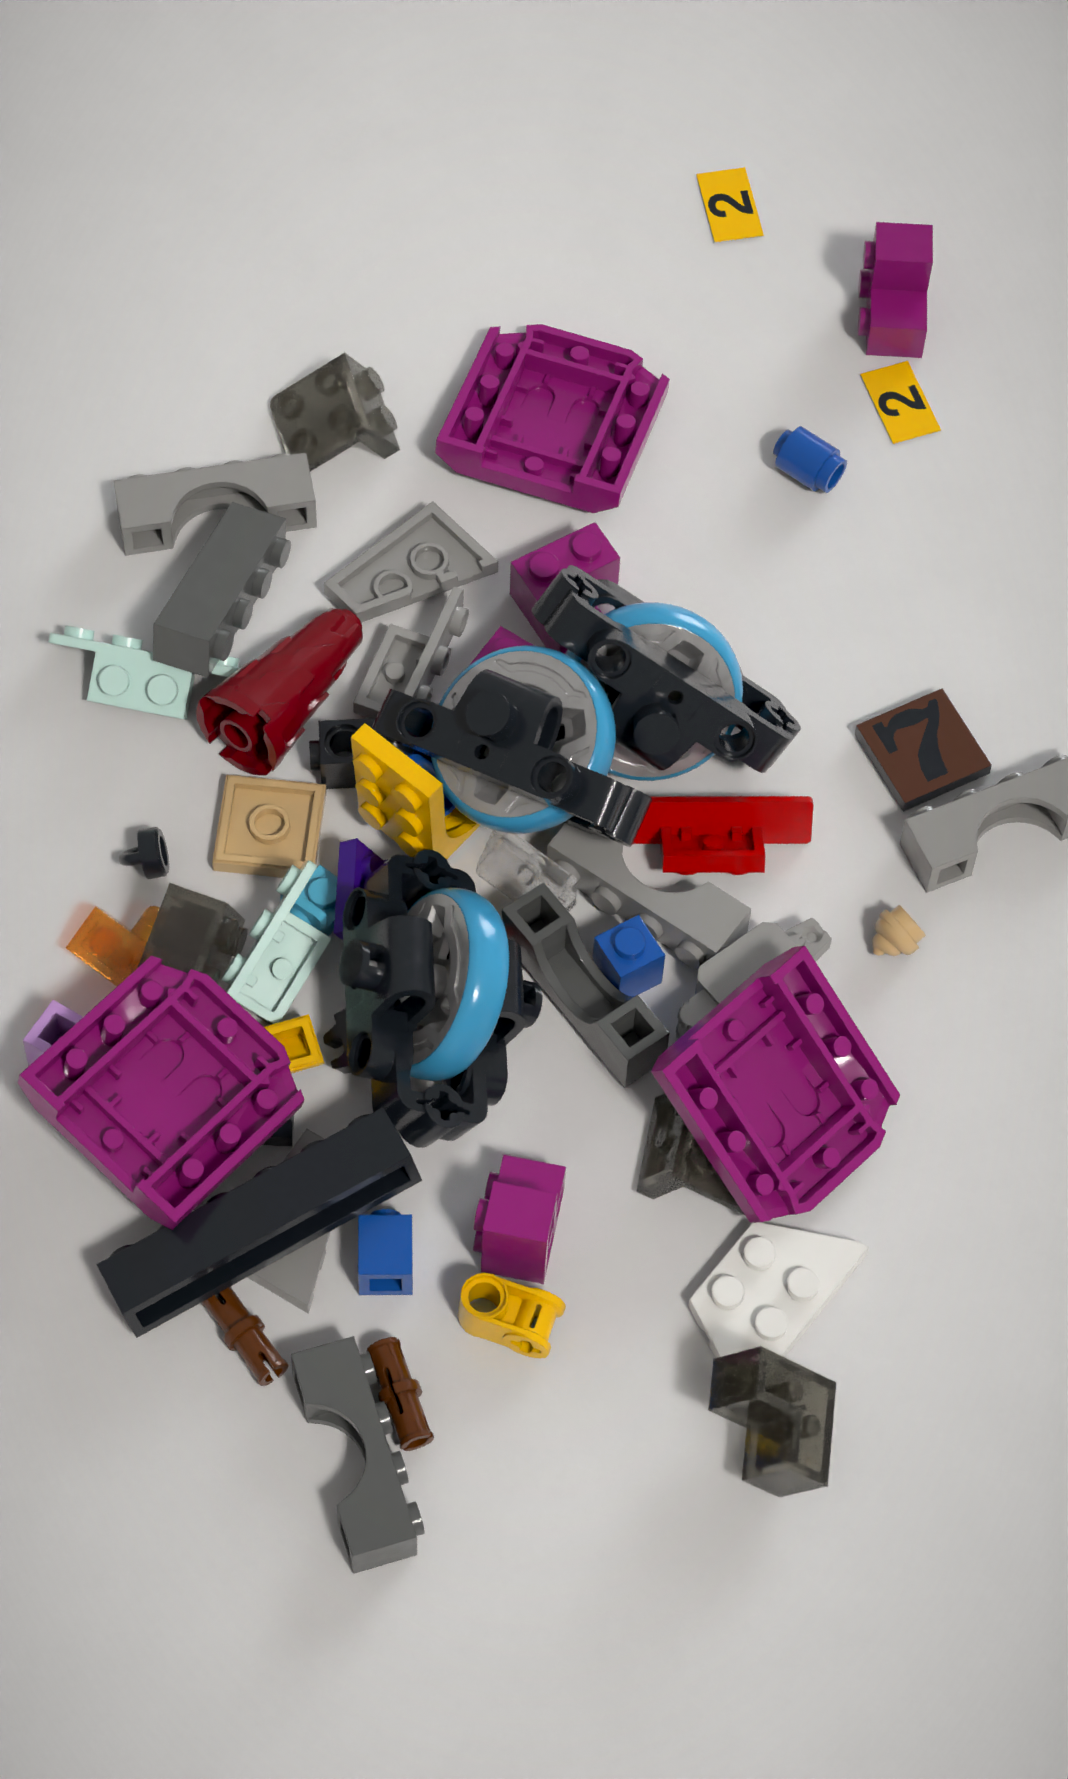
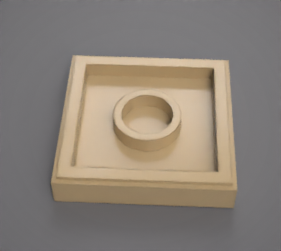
[212,775,327,878]

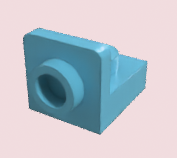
[280,865,337,936]

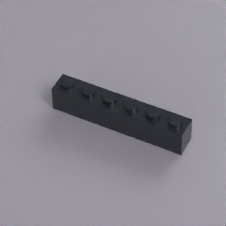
[96,1107,422,1338]

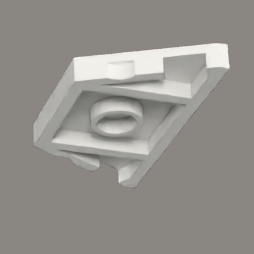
[689,1222,869,1406]

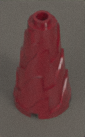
[196,608,363,776]

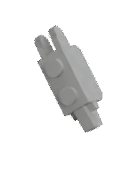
[675,918,832,1038]

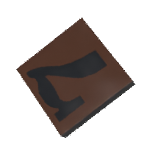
[855,688,992,812]

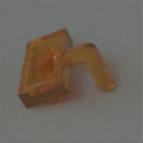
[66,906,181,986]

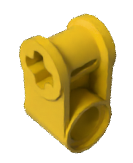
[457,1273,566,1359]

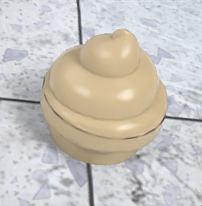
[872,905,926,956]

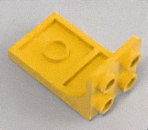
[351,723,480,859]

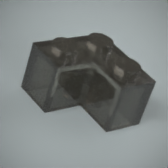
[137,883,248,984]
[708,1346,837,1498]

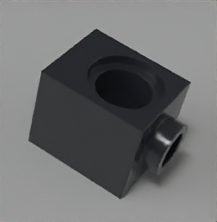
[309,718,376,789]

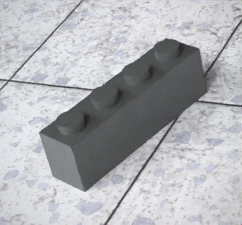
[153,502,291,678]

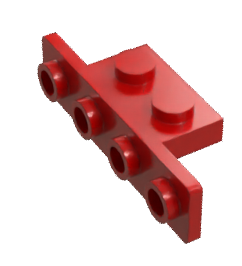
[633,796,814,875]

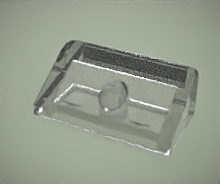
[476,830,578,912]

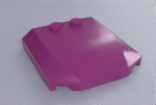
[435,324,670,513]
[651,945,900,1223]
[17,956,305,1230]

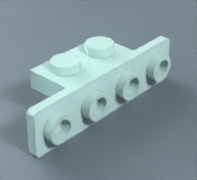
[48,625,239,719]
[221,860,332,1025]

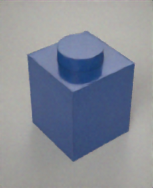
[592,915,665,997]
[358,1209,413,1295]

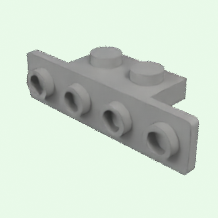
[353,586,469,718]

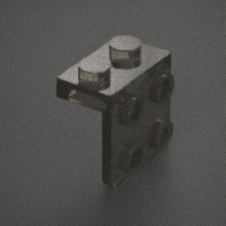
[270,352,400,472]

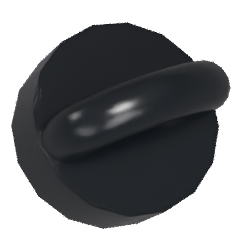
[119,827,169,879]

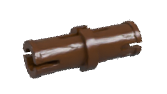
[201,1286,289,1386]
[366,1337,434,1451]

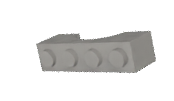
[114,453,317,556]
[900,755,1068,893]
[546,823,751,969]

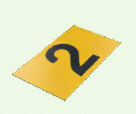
[696,167,764,243]
[860,361,942,444]

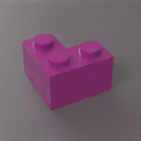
[858,222,933,358]
[509,522,620,654]
[473,1155,566,1284]

